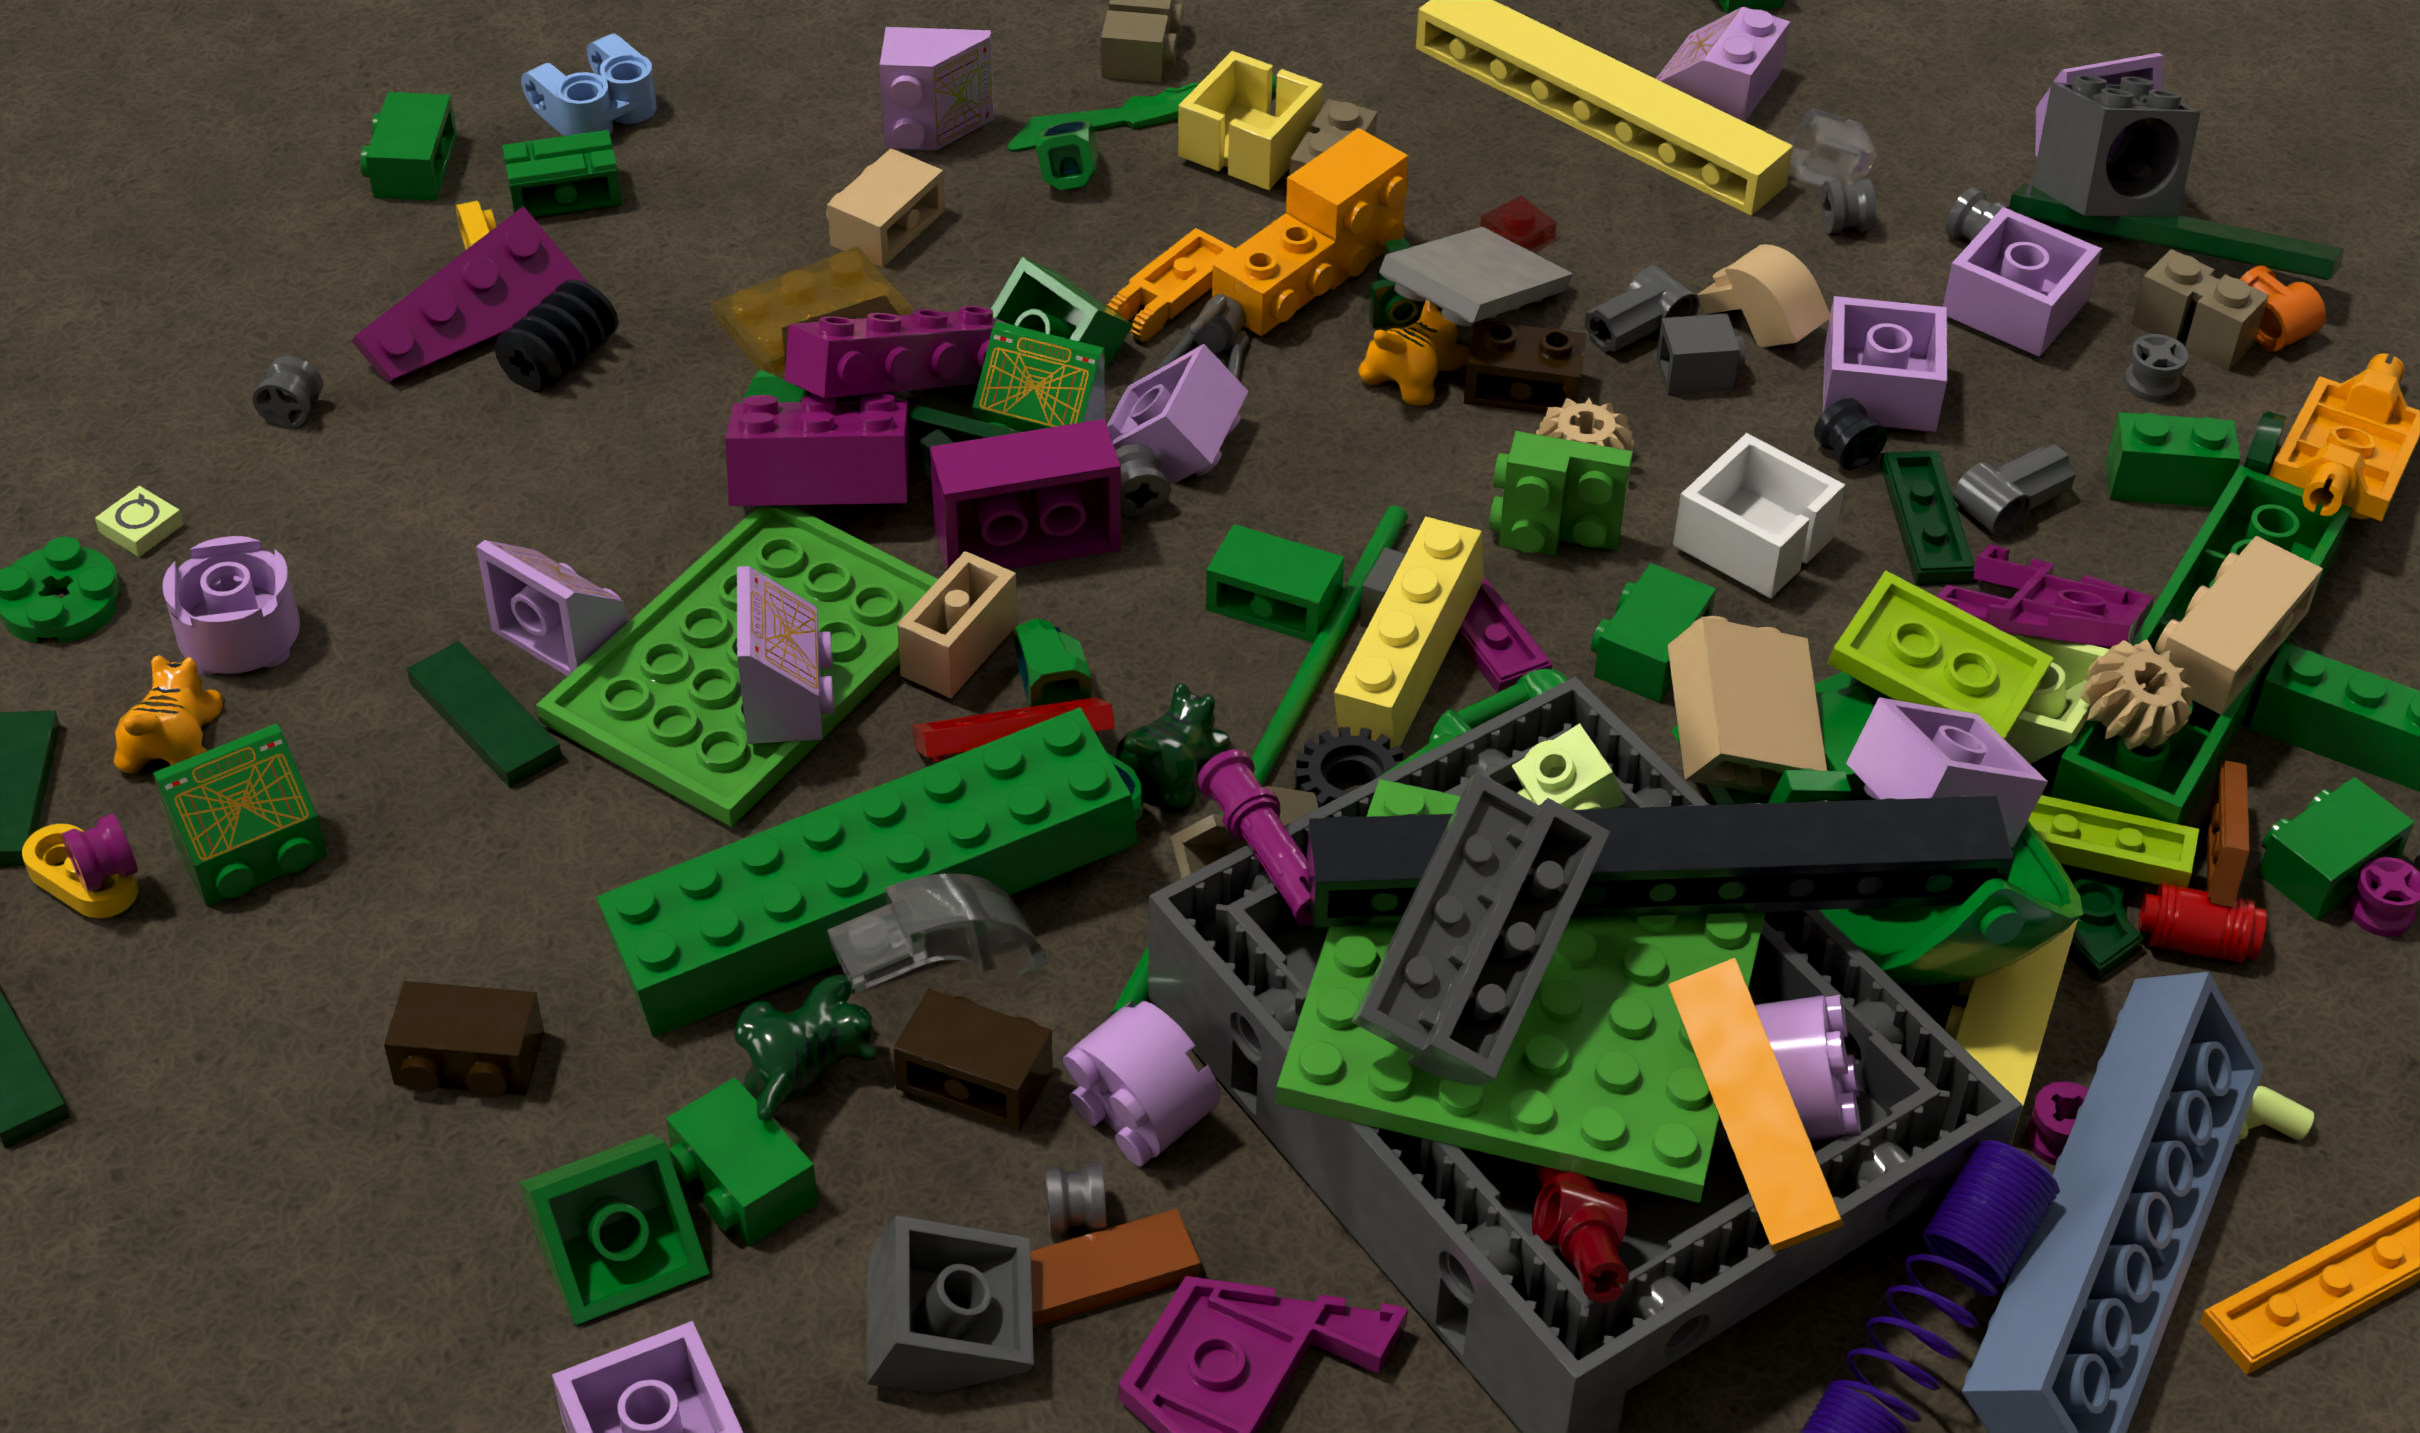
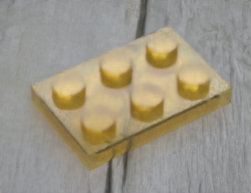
[712,246,912,375]

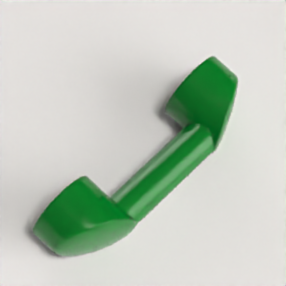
[1428,669,1569,744]

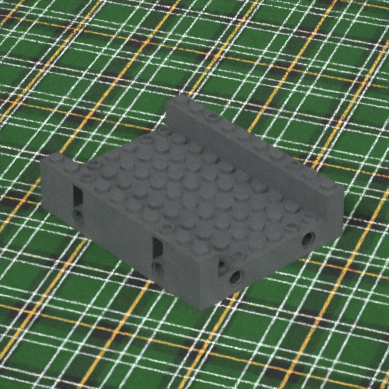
[1148,676,2022,1433]

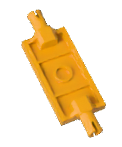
[2269,353,2420,522]

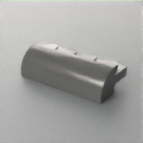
[1351,771,1610,1085]

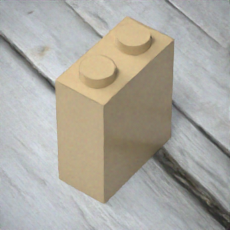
[1668,616,1827,796]

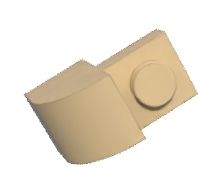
[1697,244,1830,348]

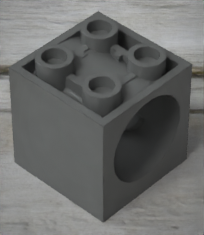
[2032,75,2201,217]

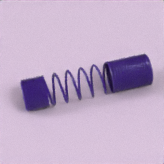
[1800,1140,2060,1433]

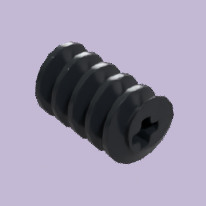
[495,280,619,392]

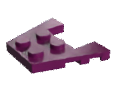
[1936,544,2154,649]
[1118,1276,1408,1433]

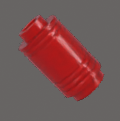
[2138,883,2267,964]

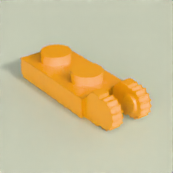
[1106,228,1236,342]

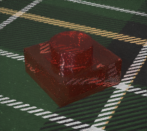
[1480,195,1557,250]

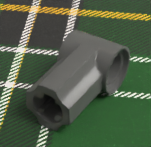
[1584,265,1700,354]
[1953,444,2076,537]

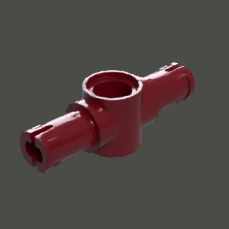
[1532,1164,1629,1303]

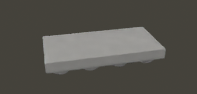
[1379,227,1573,326]

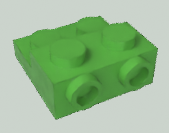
[1489,431,1633,556]

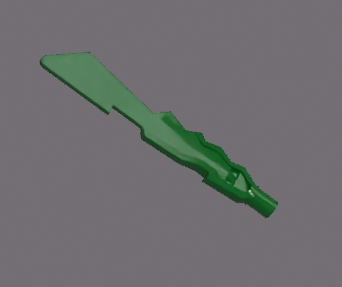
[1008,74,1276,152]

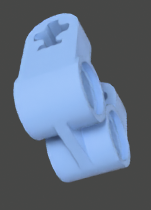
[521,33,657,136]

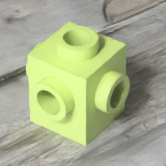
[1512,723,1627,810]

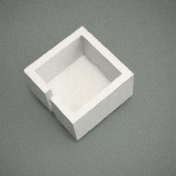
[1673,433,1845,598]

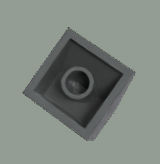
[867,1215,1034,1393]

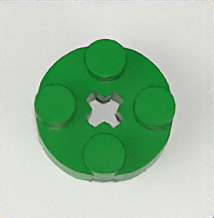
[0,537,121,643]

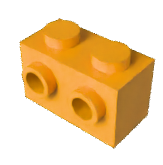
[1212,213,1336,336]

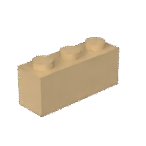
[2155,536,2323,715]

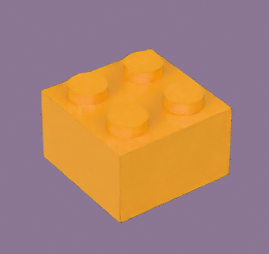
[1286,128,1409,289]

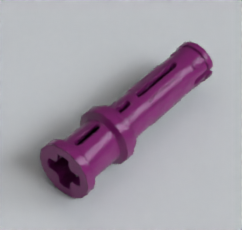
[1197,749,1313,925]

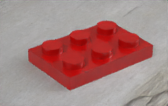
[912,697,1115,763]

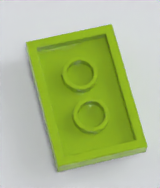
[1827,570,2054,740]

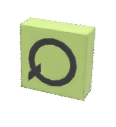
[95,486,184,557]

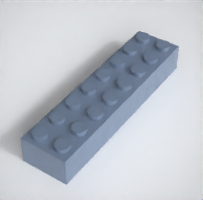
[1962,972,2264,1433]

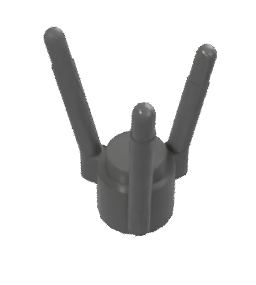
[1153,294,1249,380]

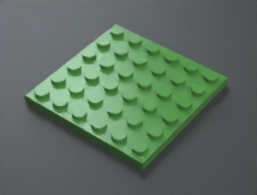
[1276,779,1766,1203]

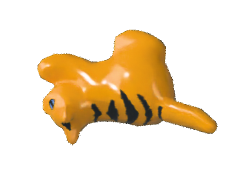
[1358,300,1469,406]
[113,655,224,774]

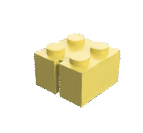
[1178,51,1323,190]

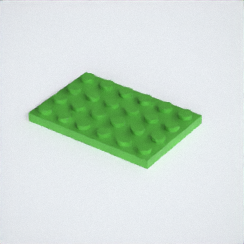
[536,505,938,827]

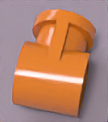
[2240,265,2326,352]

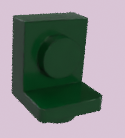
[1369,238,1426,328]

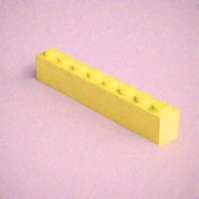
[1416,0,1793,216]

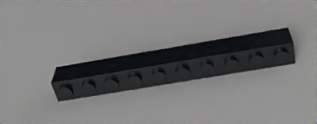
[1307,796,2014,927]

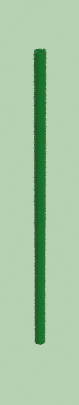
[1110,505,1408,1017]

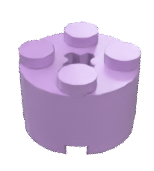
[162,536,300,675]
[1755,995,1861,1142]
[1063,1001,1220,1167]

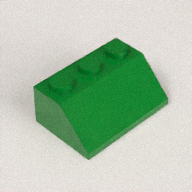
[2249,642,2420,792]

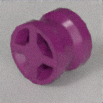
[61,813,138,893]
[2349,857,2420,937]
[2025,1081,2089,1165]

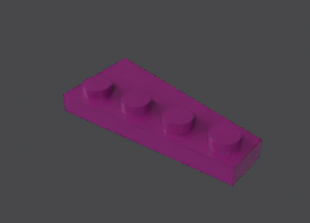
[351,206,588,384]

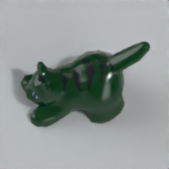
[1115,683,1231,810]
[734,975,877,1122]

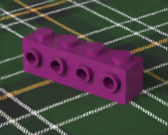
[785,306,1008,398]

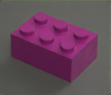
[725,393,909,506]
[930,419,1121,571]

